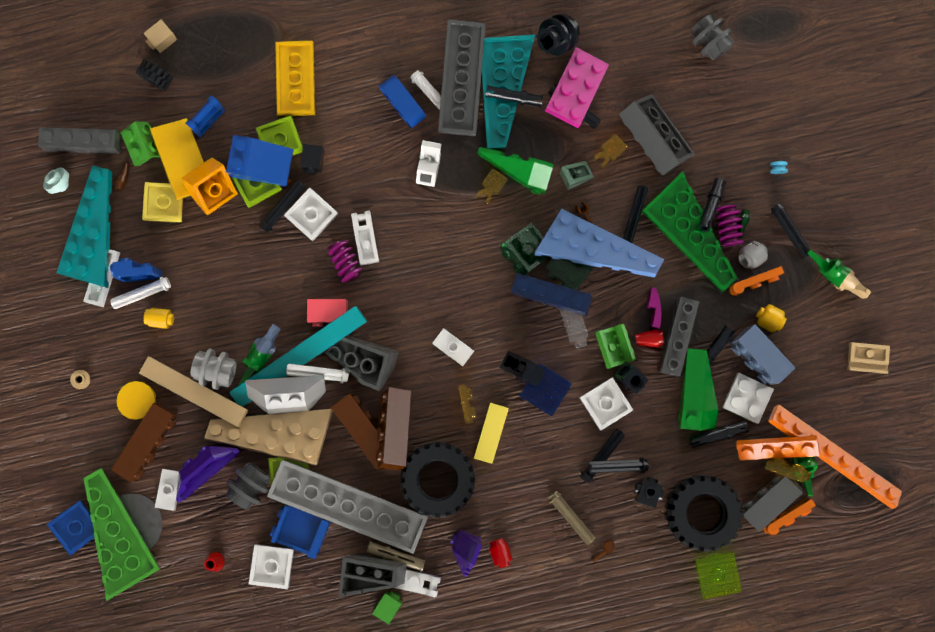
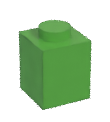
[372,591,403,624]

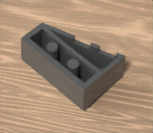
[339,554,407,597]

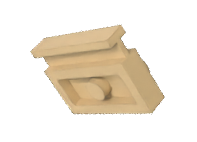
[847,342,890,374]

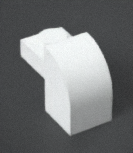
[416,140,441,187]

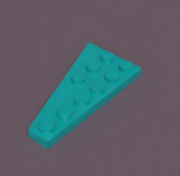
[481,35,535,150]
[56,165,112,288]

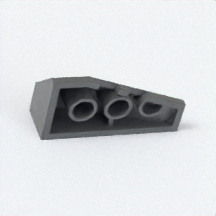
[323,336,399,391]

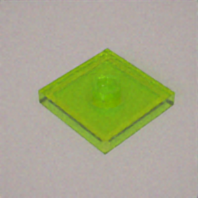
[694,552,742,599]

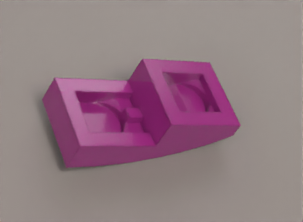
[646,287,661,329]

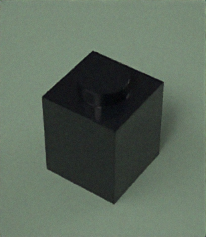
[300,144,325,175]

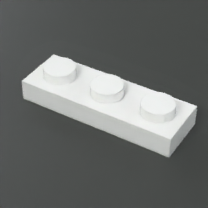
[83,249,120,307]

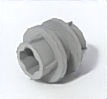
[191,348,237,390]

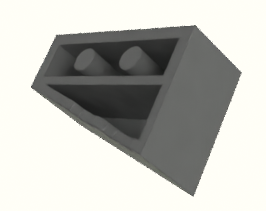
[742,466,803,532]

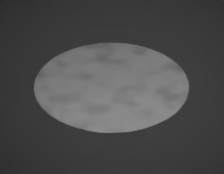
[119,493,162,550]

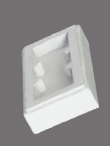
[432,328,474,366]
[155,469,179,511]

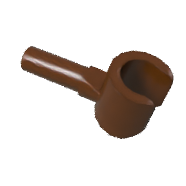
[574,201,592,223]
[591,540,615,562]

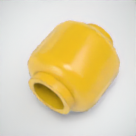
[756,304,787,333]

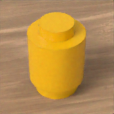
[144,308,174,329]

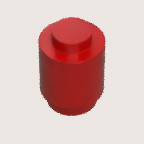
[489,538,513,569]

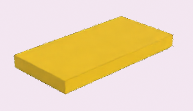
[275,41,315,117]
[150,118,204,200]

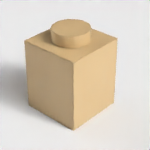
[144,20,177,53]

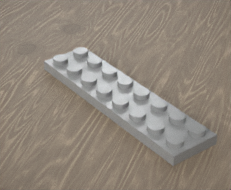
[267,459,428,554]

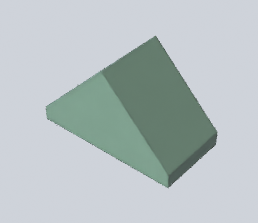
[559,161,594,190]

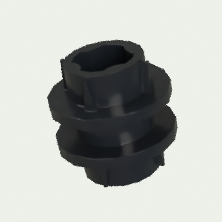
[536,14,581,56]

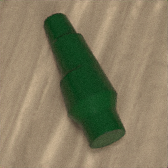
[738,209,750,238]

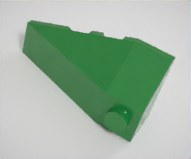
[478,147,554,195]
[677,348,718,431]

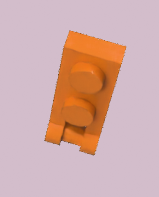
[729,266,784,296]
[763,498,816,535]

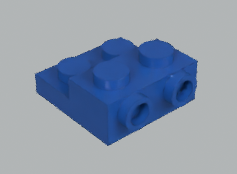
[110,258,163,283]

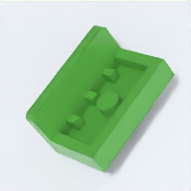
[120,122,160,166]
[595,324,635,369]

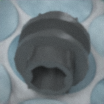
[691,14,735,60]
[226,462,270,510]

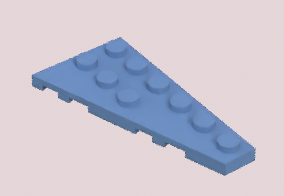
[535,209,664,278]

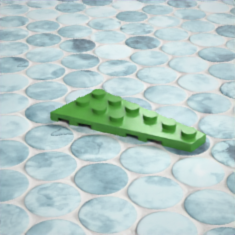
[84,468,160,601]

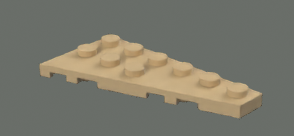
[204,409,333,465]

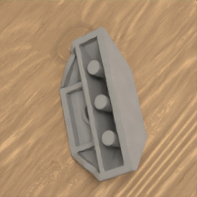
[245,375,326,414]

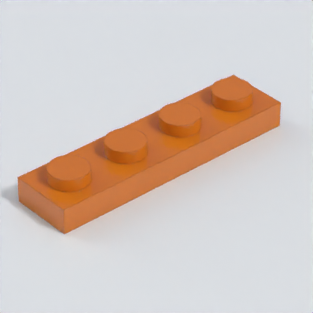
[736,435,820,460]

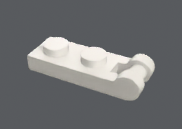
[351,210,379,266]
[395,569,441,597]

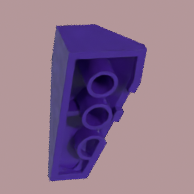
[450,529,482,577]

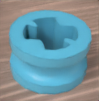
[770,161,788,174]

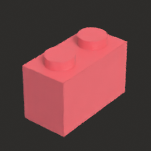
[307,299,348,327]

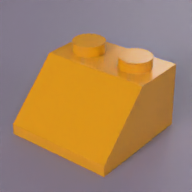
[181,158,238,215]

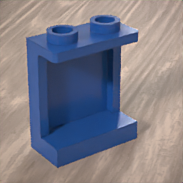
[270,504,331,559]

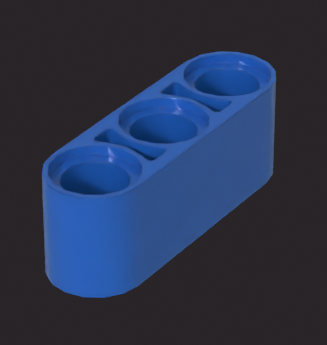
[379,74,426,128]

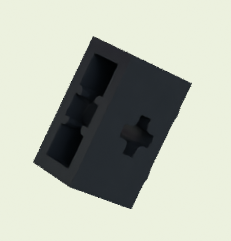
[499,351,546,387]

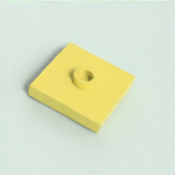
[142,182,184,222]

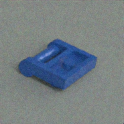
[185,95,225,138]

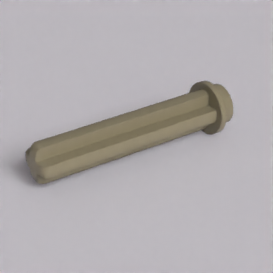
[548,490,595,545]

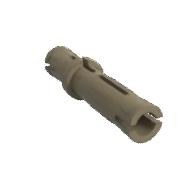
[366,541,426,572]

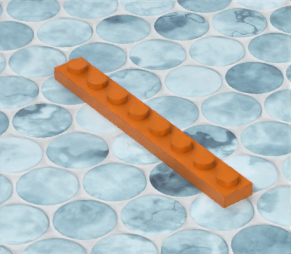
[768,404,902,509]

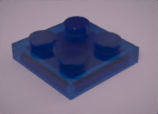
[519,363,572,416]

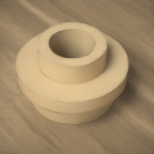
[70,370,90,389]

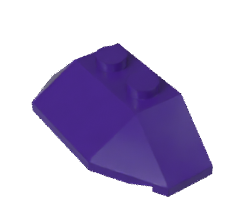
[176,446,243,503]

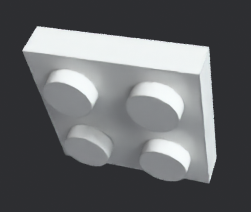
[284,188,338,241]
[722,373,774,424]
[580,377,633,431]
[249,544,294,589]

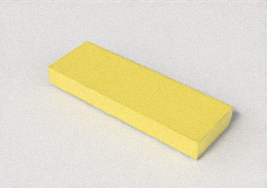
[474,403,509,464]

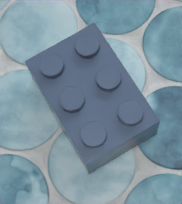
[729,324,795,385]

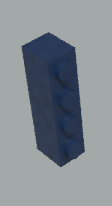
[511,273,593,316]

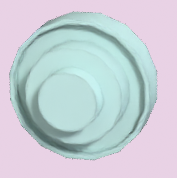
[43,167,69,194]

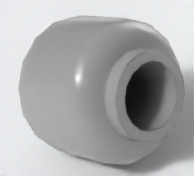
[738,241,768,269]

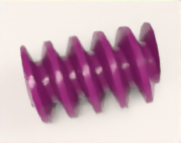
[716,205,744,246]
[326,240,362,283]

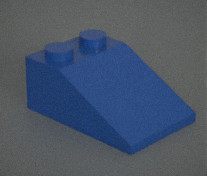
[226,135,294,187]

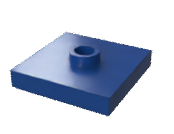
[46,500,95,556]

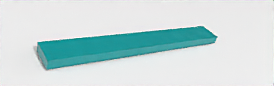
[229,305,367,407]

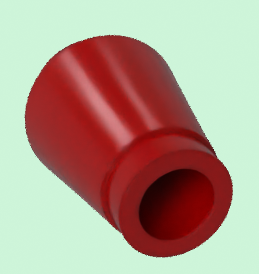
[636,329,664,348]
[204,552,225,572]

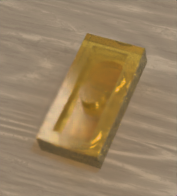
[458,384,476,424]
[765,458,811,482]

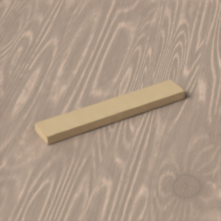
[139,356,248,427]

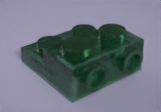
[500,223,550,275]
[544,258,595,290]

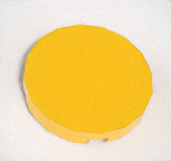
[117,381,156,420]

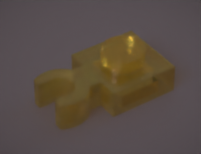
[594,134,628,168]
[477,168,508,204]

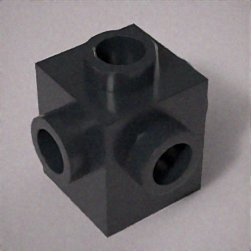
[634,477,664,508]

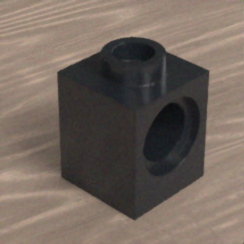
[613,361,649,395]

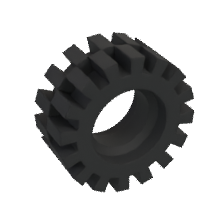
[135,59,174,91]

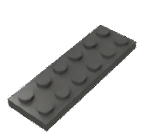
[438,19,486,136]

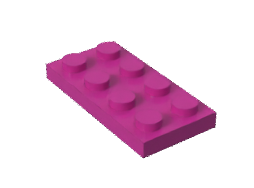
[545,47,609,128]

